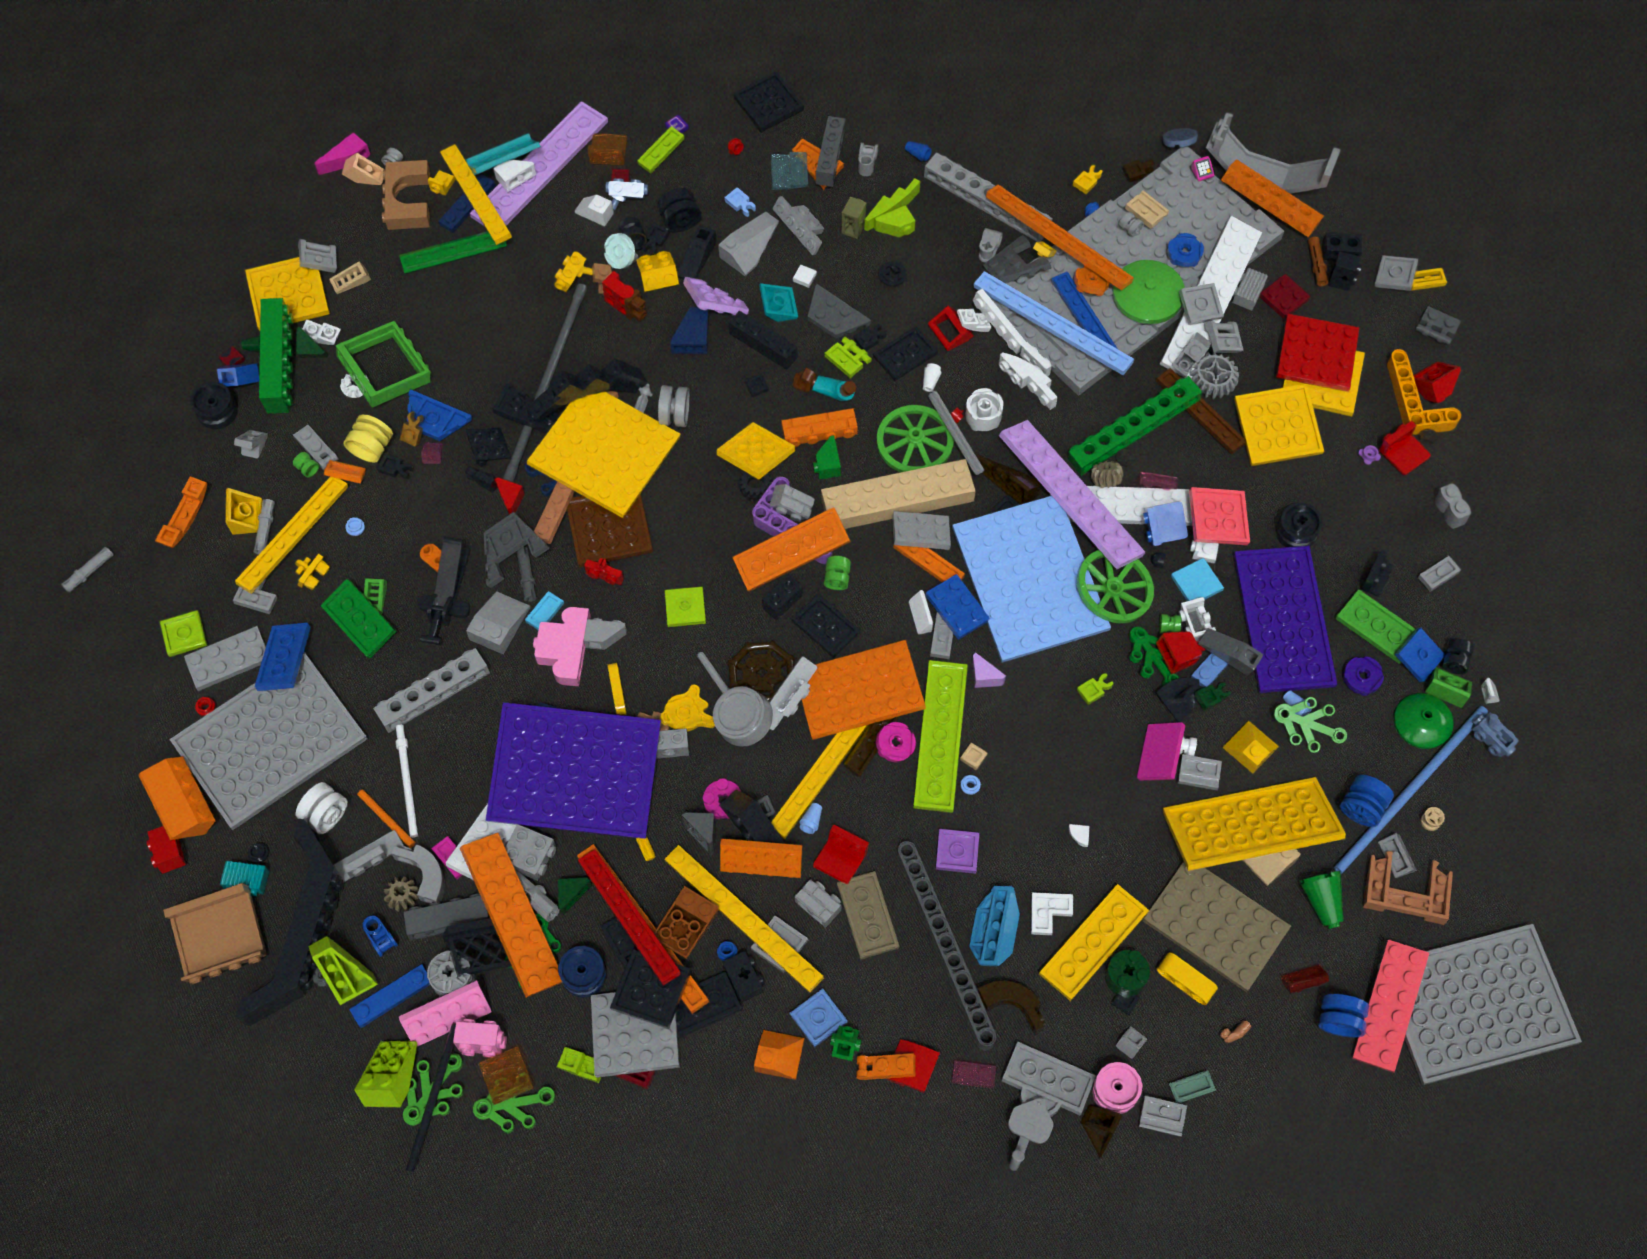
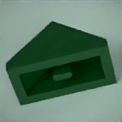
[296,326,328,358]
[558,878,592,915]

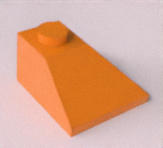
[754,1030,804,1080]

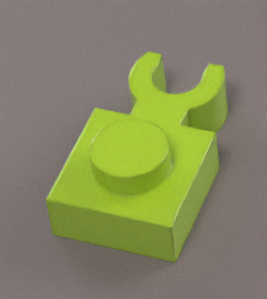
[1077,673,1113,705]

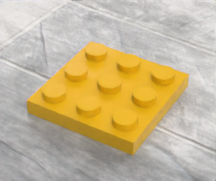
[717,422,795,479]

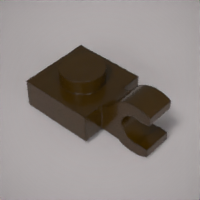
[1123,160,1155,182]

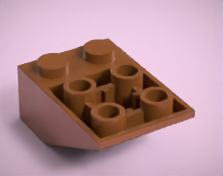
[654,886,719,959]

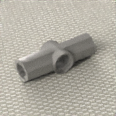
[516,871,560,922]

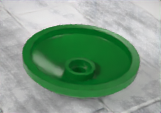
[1394,693,1454,749]

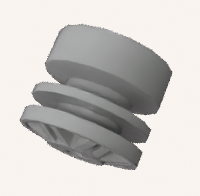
[427,951,476,997]

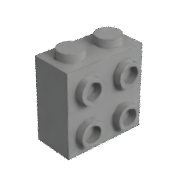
[505,824,556,881]

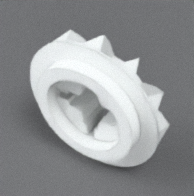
[340,374,370,398]

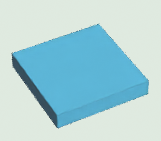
[1171,558,1224,601]

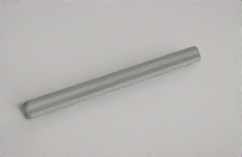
[928,391,984,475]

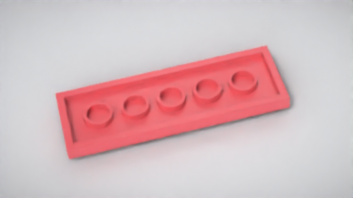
[1353,940,1429,1073]

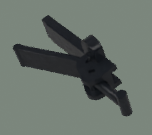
[417,537,471,645]

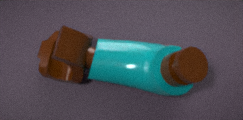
[793,367,856,401]

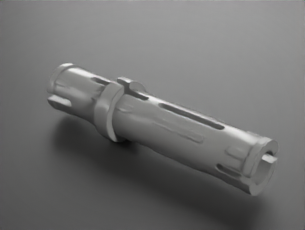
[253,499,275,555]
[61,547,114,593]

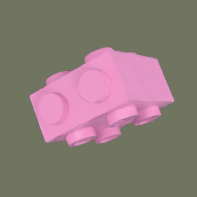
[453,1019,507,1058]

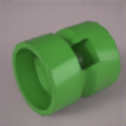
[824,556,851,590]

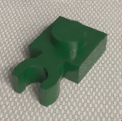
[1194,683,1231,710]

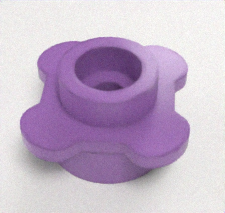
[1358,445,1381,465]

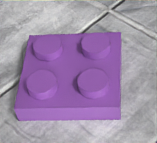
[936,829,979,874]

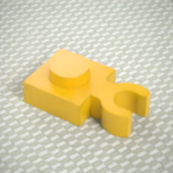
[1073,165,1102,194]

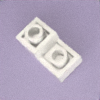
[957,309,991,332]
[302,320,341,345]

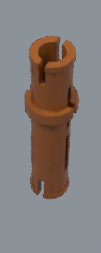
[1308,237,1328,286]

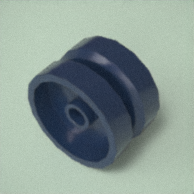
[558,946,606,998]

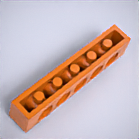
[1221,159,1324,237]

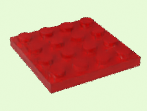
[1277,314,1359,392]

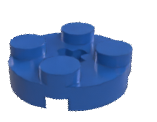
[1167,233,1204,267]

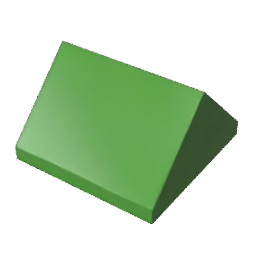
[1425,667,1472,708]

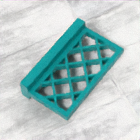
[465,133,541,175]

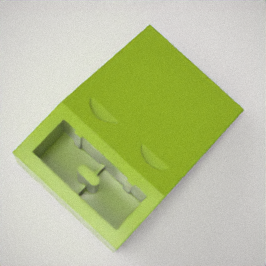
[354,1041,417,1107]

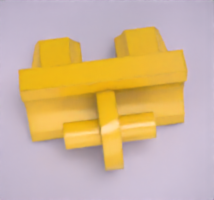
[295,554,330,590]

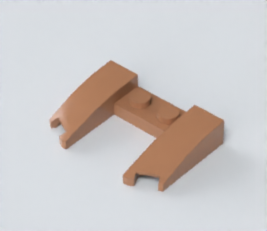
[1363,851,1453,925]

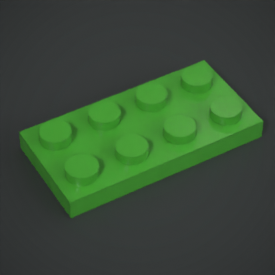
[1336,590,1416,664]

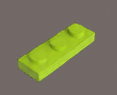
[637,126,685,174]

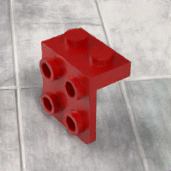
[1379,420,1431,475]

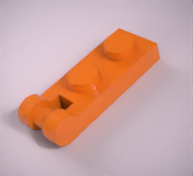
[856,1053,915,1080]

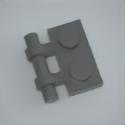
[1416,306,1461,345]

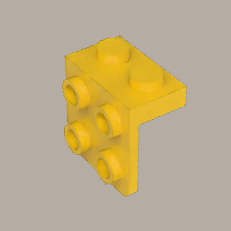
[636,251,679,292]

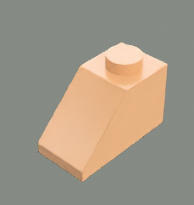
[342,153,385,185]

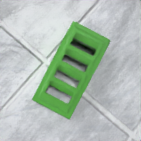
[364,579,387,614]

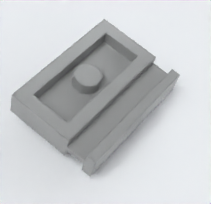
[1178,754,1222,790]
[1139,1096,1187,1137]

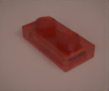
[1281,965,1329,993]

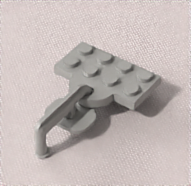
[1002,1042,1096,1171]

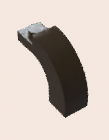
[977,981,1045,1034]

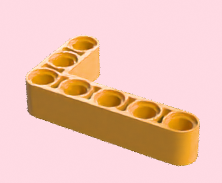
[1387,349,1461,435]

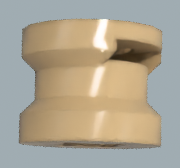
[1420,807,1445,831]

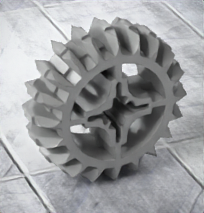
[1189,352,1239,399]

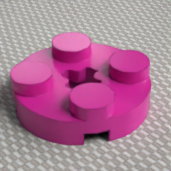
[876,722,916,762]
[703,778,741,819]

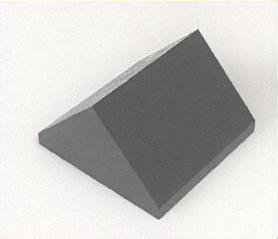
[682,813,716,856]

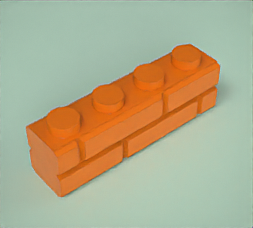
[781,408,858,447]

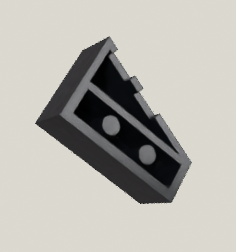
[719,789,785,844]

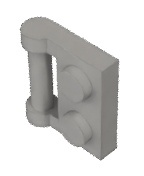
[298,239,337,273]
[1205,321,1244,353]

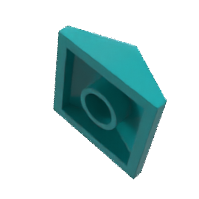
[759,283,798,322]

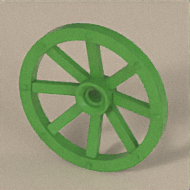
[877,405,954,473]
[1077,550,1154,623]

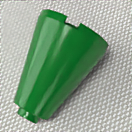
[1300,871,1343,929]

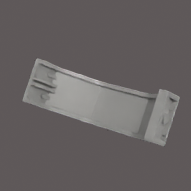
[1206,113,1340,194]

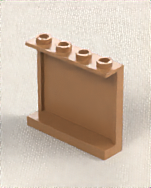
[163,883,267,984]

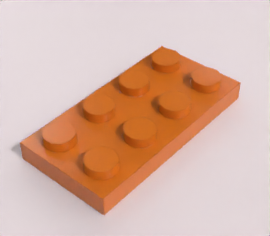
[720,839,802,878]

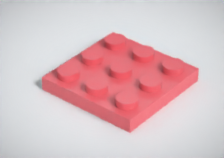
[1189,487,1250,545]

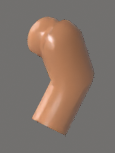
[1220,1020,1251,1043]

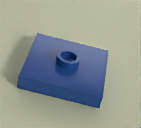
[1395,628,1445,682]

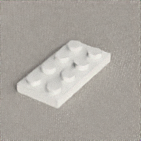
[446,804,522,880]

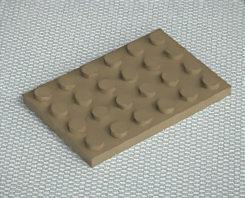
[1143,862,1291,992]

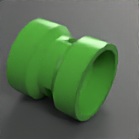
[293,452,319,478]
[1159,614,1181,633]

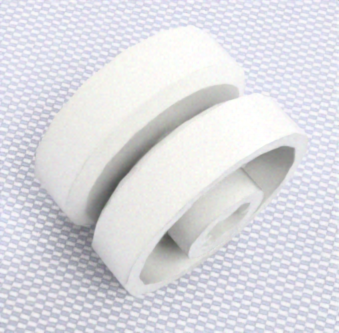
[296,782,348,834]

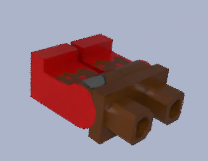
[602,271,647,321]

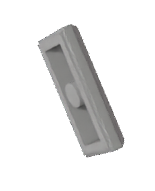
[1378,833,1417,878]

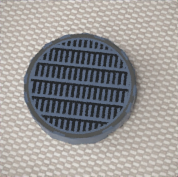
[1163,128,1198,147]

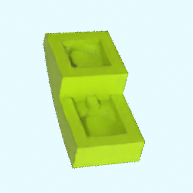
[557,1047,601,1083]

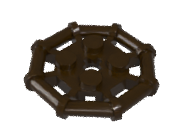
[727,640,795,702]

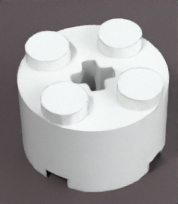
[965,388,1003,431]

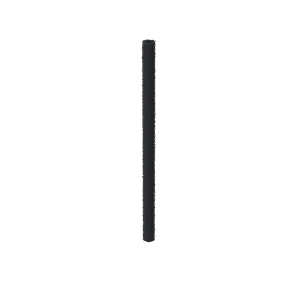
[406,1024,456,1172]

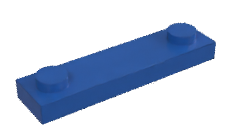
[349,964,430,1028]

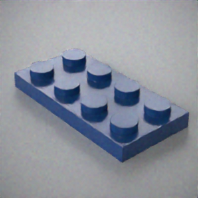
[254,623,311,691]

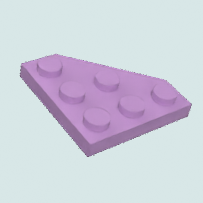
[683,277,749,315]

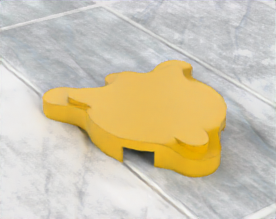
[659,684,715,732]

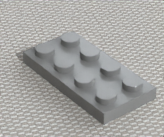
[184,626,266,691]

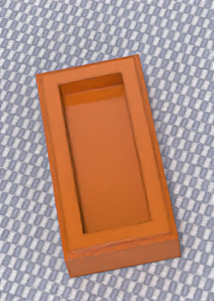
[324,460,366,484]

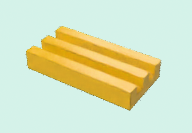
[1411,268,1447,291]

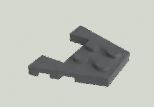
[983,235,1052,283]
[484,512,550,588]

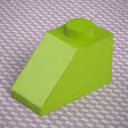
[874,205,915,237]

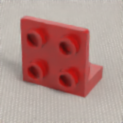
[813,825,869,884]

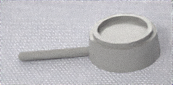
[697,652,773,746]

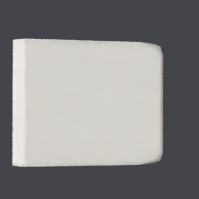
[1481,678,1500,704]

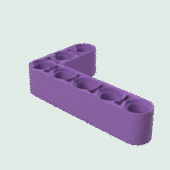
[752,477,832,564]

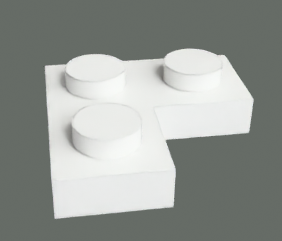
[1031,893,1073,935]

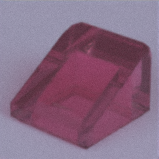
[421,443,443,464]

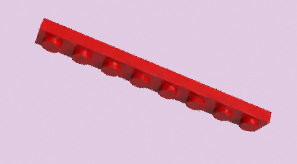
[578,849,681,986]

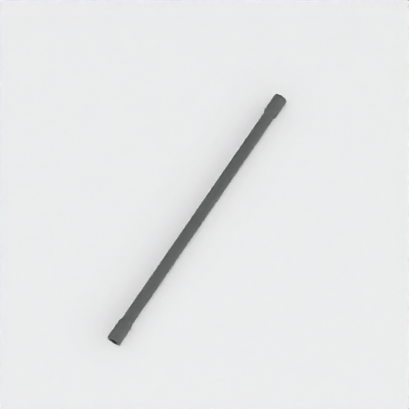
[503,284,587,482]

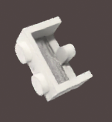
[1178,597,1216,641]

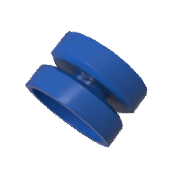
[1318,994,1369,1037]

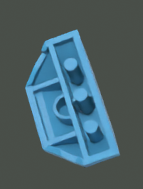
[969,886,1020,966]

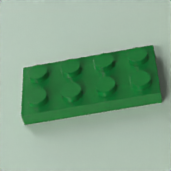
[321,579,397,658]

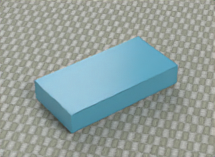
[525,591,564,630]

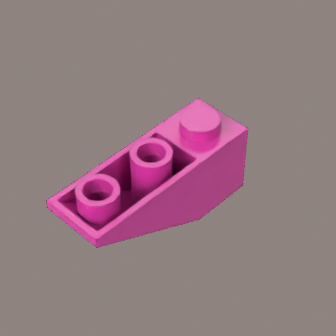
[314,133,370,175]

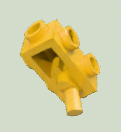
[554,251,593,292]

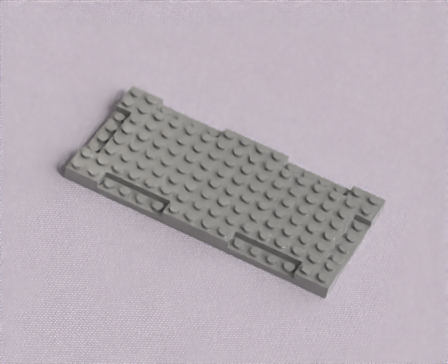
[990,146,1284,396]

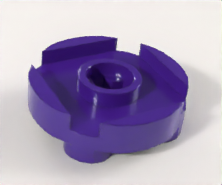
[1343,656,1384,696]

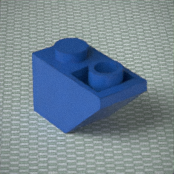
[217,363,260,387]

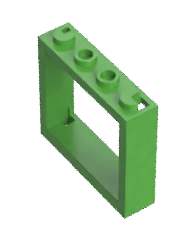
[336,321,431,408]

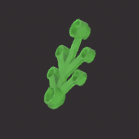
[1274,697,1347,753]
[403,1054,463,1126]
[473,1073,555,1133]

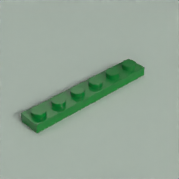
[399,231,507,273]

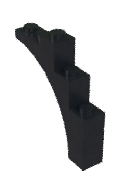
[528,358,648,421]

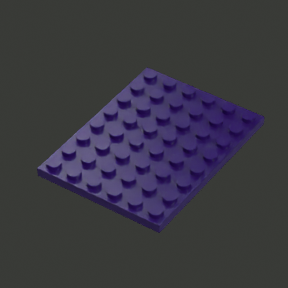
[485,703,661,839]

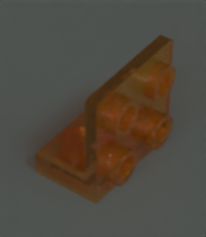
[588,134,627,165]

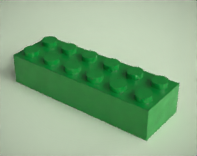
[259,298,293,414]

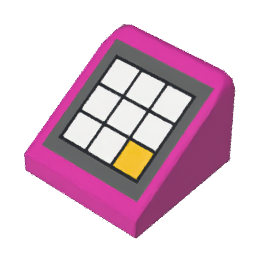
[1191,156,1214,182]

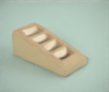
[329,261,371,294]

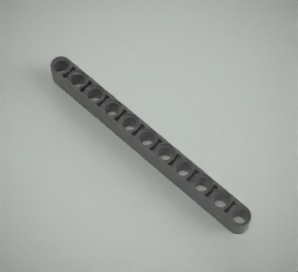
[897,841,996,1051]

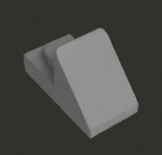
[234,430,268,458]

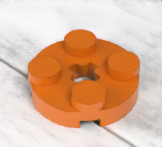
[1074,265,1110,296]

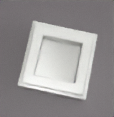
[793,265,817,288]

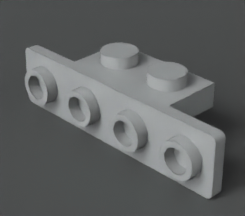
[773,196,824,255]
[769,656,817,730]
[334,830,404,883]

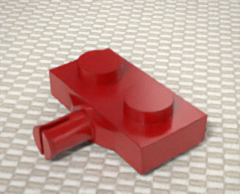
[584,558,624,586]

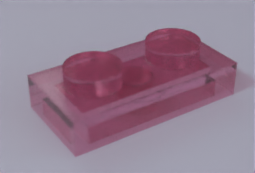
[1139,472,1178,491]
[952,1061,996,1089]

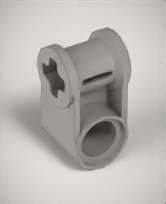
[858,142,878,176]
[979,228,1003,263]

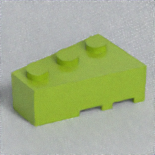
[308,936,378,1005]

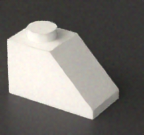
[493,160,536,192]
[575,194,614,226]

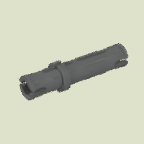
[516,547,536,602]

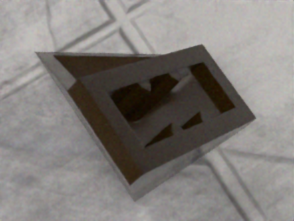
[1080,1105,1123,1159]

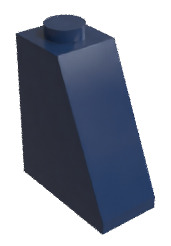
[670,307,709,354]

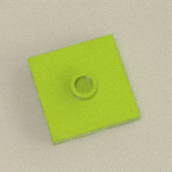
[665,587,706,627]
[160,610,207,657]

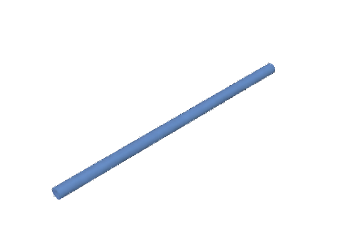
[1334,706,1488,874]

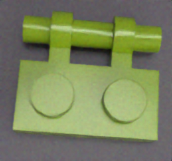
[825,337,872,378]

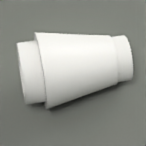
[923,363,942,392]

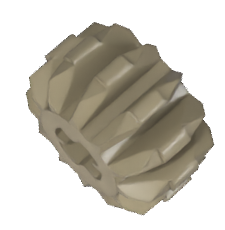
[1091,461,1123,488]
[384,877,419,912]

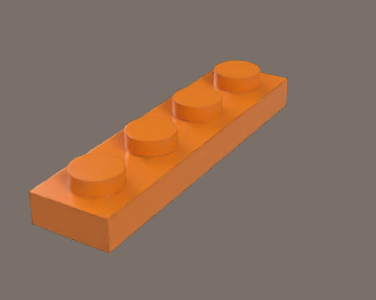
[893,545,965,582]

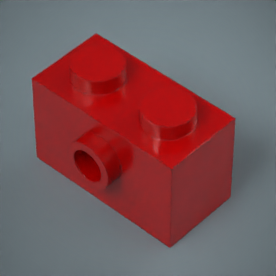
[146,826,186,874]

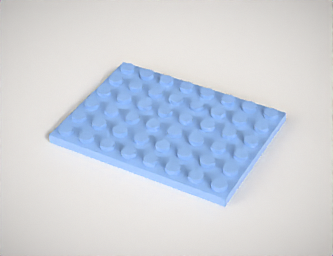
[952,496,1111,663]

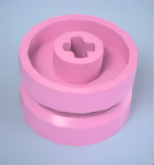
[1092,1062,1142,1114]

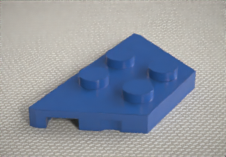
[407,389,472,441]

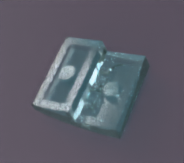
[771,152,808,190]

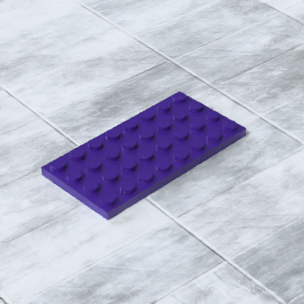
[1234,546,1337,693]

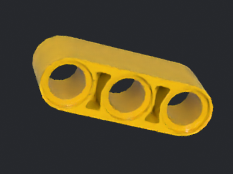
[1157,952,1218,1005]

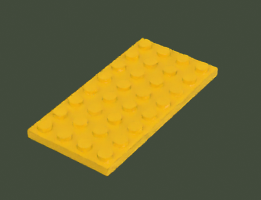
[1163,777,1346,871]

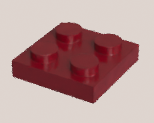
[1259,274,1311,320]

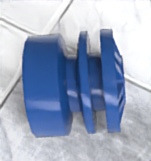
[1340,775,1394,827]

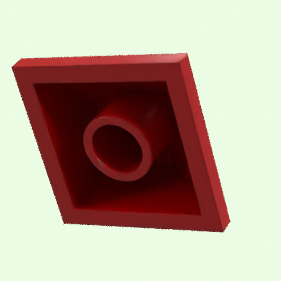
[1413,362,1461,403]

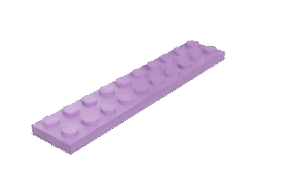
[470,101,608,226]
[999,420,1145,569]

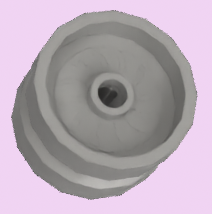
[658,385,690,428]

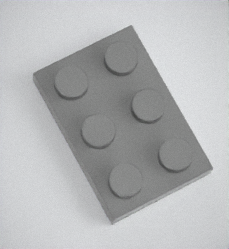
[892,511,951,550]

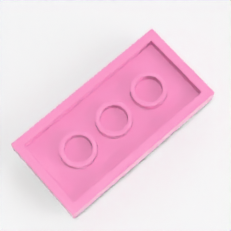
[399,981,492,1047]

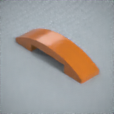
[155,476,208,548]

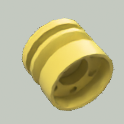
[343,414,393,463]

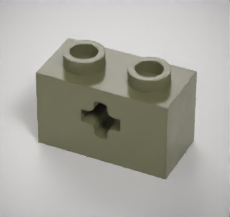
[842,197,866,239]

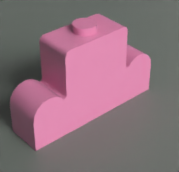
[533,607,591,686]

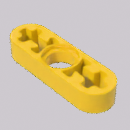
[607,663,627,716]

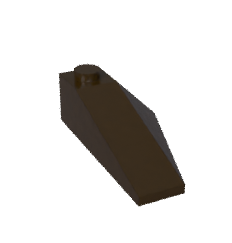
[974,453,1041,505]

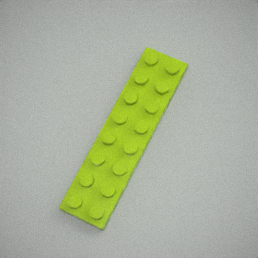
[913,660,968,813]

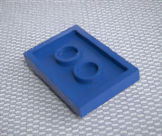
[925,574,990,640]

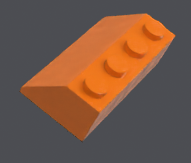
[139,757,215,840]

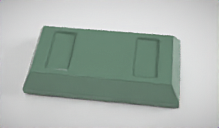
[1169,1070,1216,1103]

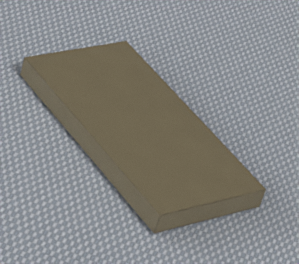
[837,871,900,960]

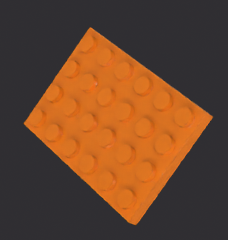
[802,640,926,740]

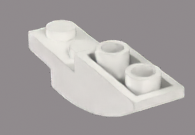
[999,353,1057,410]

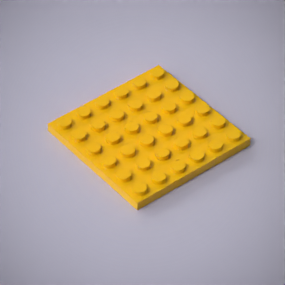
[527,392,681,518]

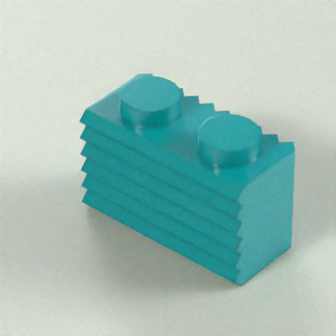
[220,861,269,896]

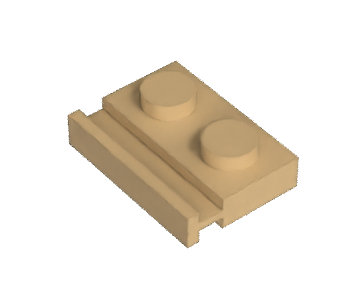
[1125,190,1169,229]

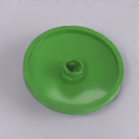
[1113,260,1185,324]

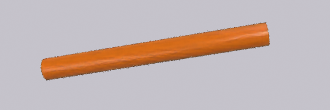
[357,789,416,848]

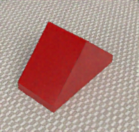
[495,478,525,515]

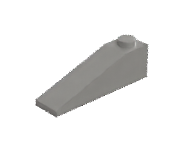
[718,212,779,277]

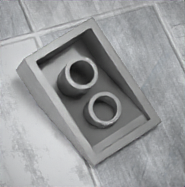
[466,591,530,655]

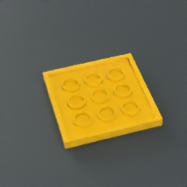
[245,257,330,331]
[1282,351,1365,417]
[1234,384,1324,466]

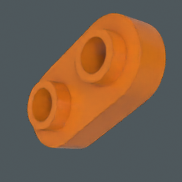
[420,544,441,573]

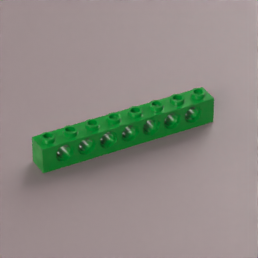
[1068,376,1202,476]

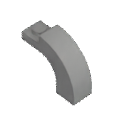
[391,845,445,904]

